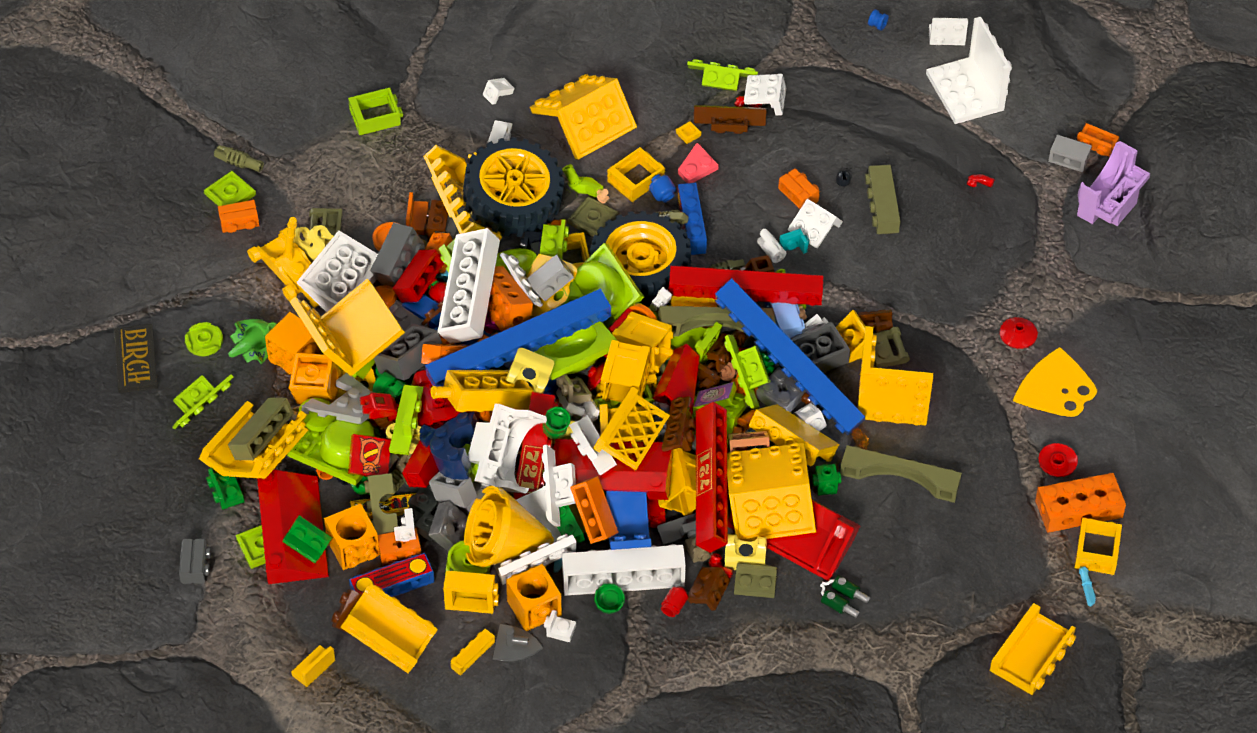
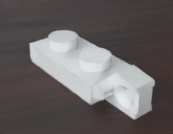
[649,287,672,313]

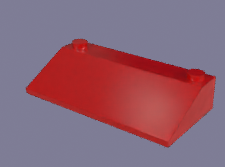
[553,439,673,500]
[257,470,328,584]
[727,500,860,581]

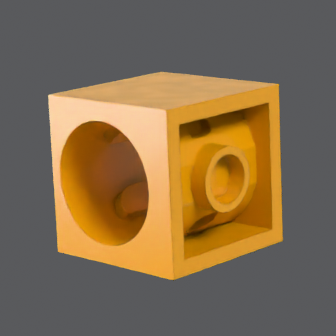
[265,312,322,374]
[289,353,341,405]
[324,503,380,570]
[506,564,562,631]

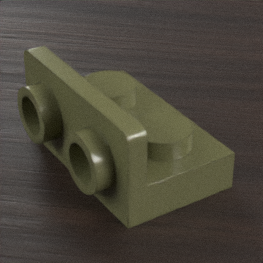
[734,563,777,598]

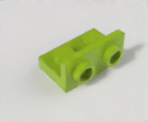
[540,219,569,259]

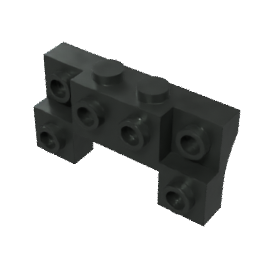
[398,481,475,541]

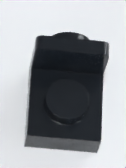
[520,231,542,249]

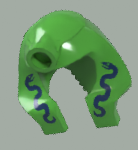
[228,319,277,364]

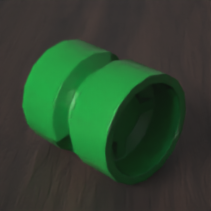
[372,372,406,404]
[542,407,570,439]

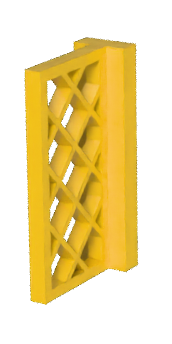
[593,386,670,470]

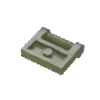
[309,208,343,236]
[873,327,910,368]

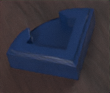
[419,424,436,447]

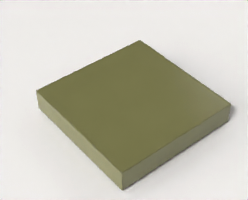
[567,196,619,237]

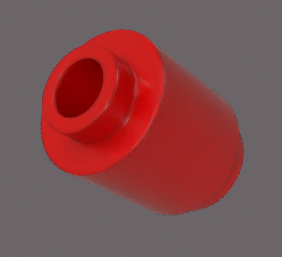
[661,587,688,617]

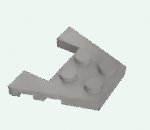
[302,373,373,424]

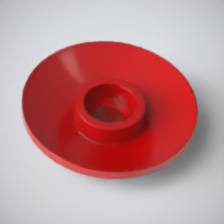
[1000,317,1038,349]
[587,362,605,392]
[1038,443,1078,477]

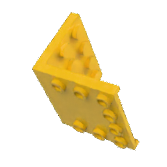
[530,74,637,160]
[290,279,405,376]
[858,326,933,425]
[727,443,816,541]

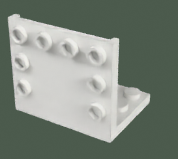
[926,17,1012,124]
[494,486,576,585]

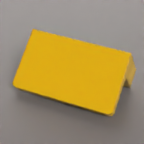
[291,645,335,687]

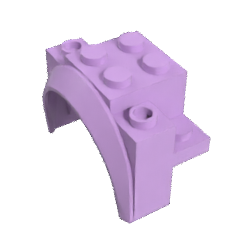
[1077,141,1150,226]

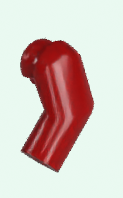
[734,96,762,108]
[967,174,995,188]
[709,553,733,579]

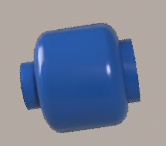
[649,174,676,203]

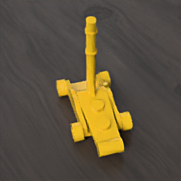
[247,217,319,308]

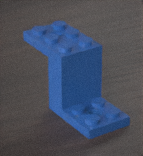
[604,491,651,550]

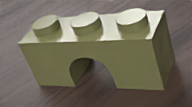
[364,473,398,535]

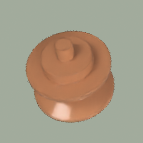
[719,362,738,382]

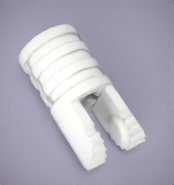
[757,229,786,263]

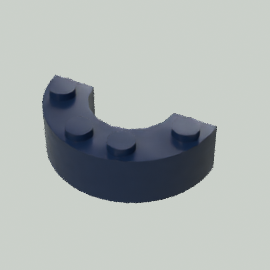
[430,412,478,480]

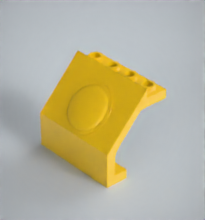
[199,401,308,479]

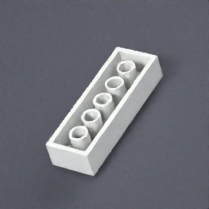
[438,228,500,344]
[562,544,685,596]

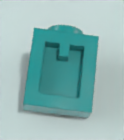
[779,229,809,254]

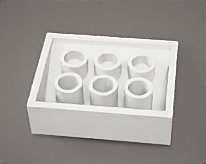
[297,231,378,312]

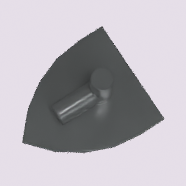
[493,624,543,661]

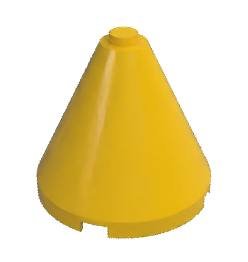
[464,486,554,567]

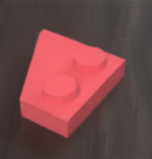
[678,143,718,183]

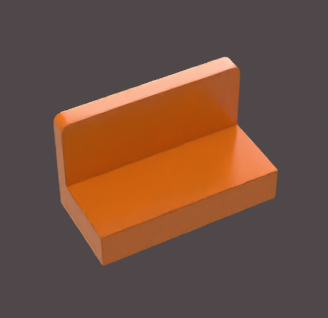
[406,192,429,235]

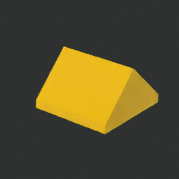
[836,310,866,363]

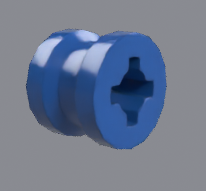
[868,9,889,31]

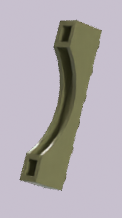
[657,306,776,337]
[840,445,962,503]

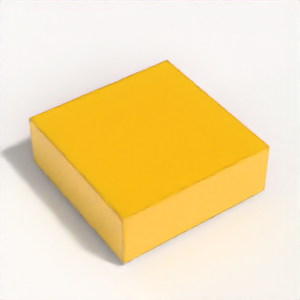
[676,121,701,144]

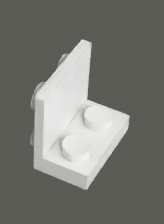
[929,18,968,45]
[744,74,786,115]
[788,199,842,248]

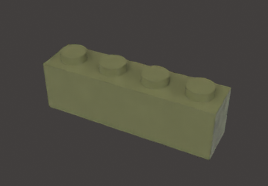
[865,165,900,234]
[228,398,294,461]

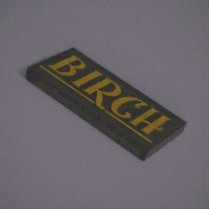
[114,324,158,393]

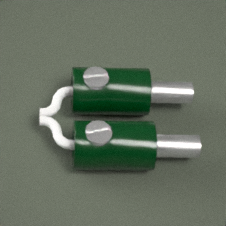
[820,575,870,618]

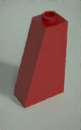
[652,343,700,416]
[402,422,446,488]

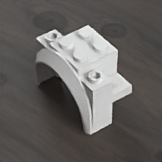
[468,404,547,494]

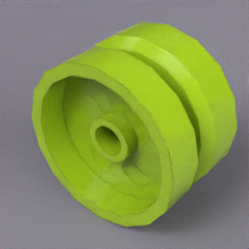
[445,541,490,575]

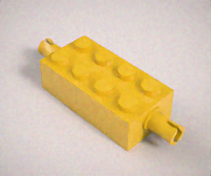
[431,370,535,412]

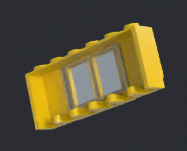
[423,145,502,240]

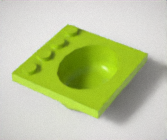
[574,243,644,329]
[535,321,618,380]
[287,419,385,486]

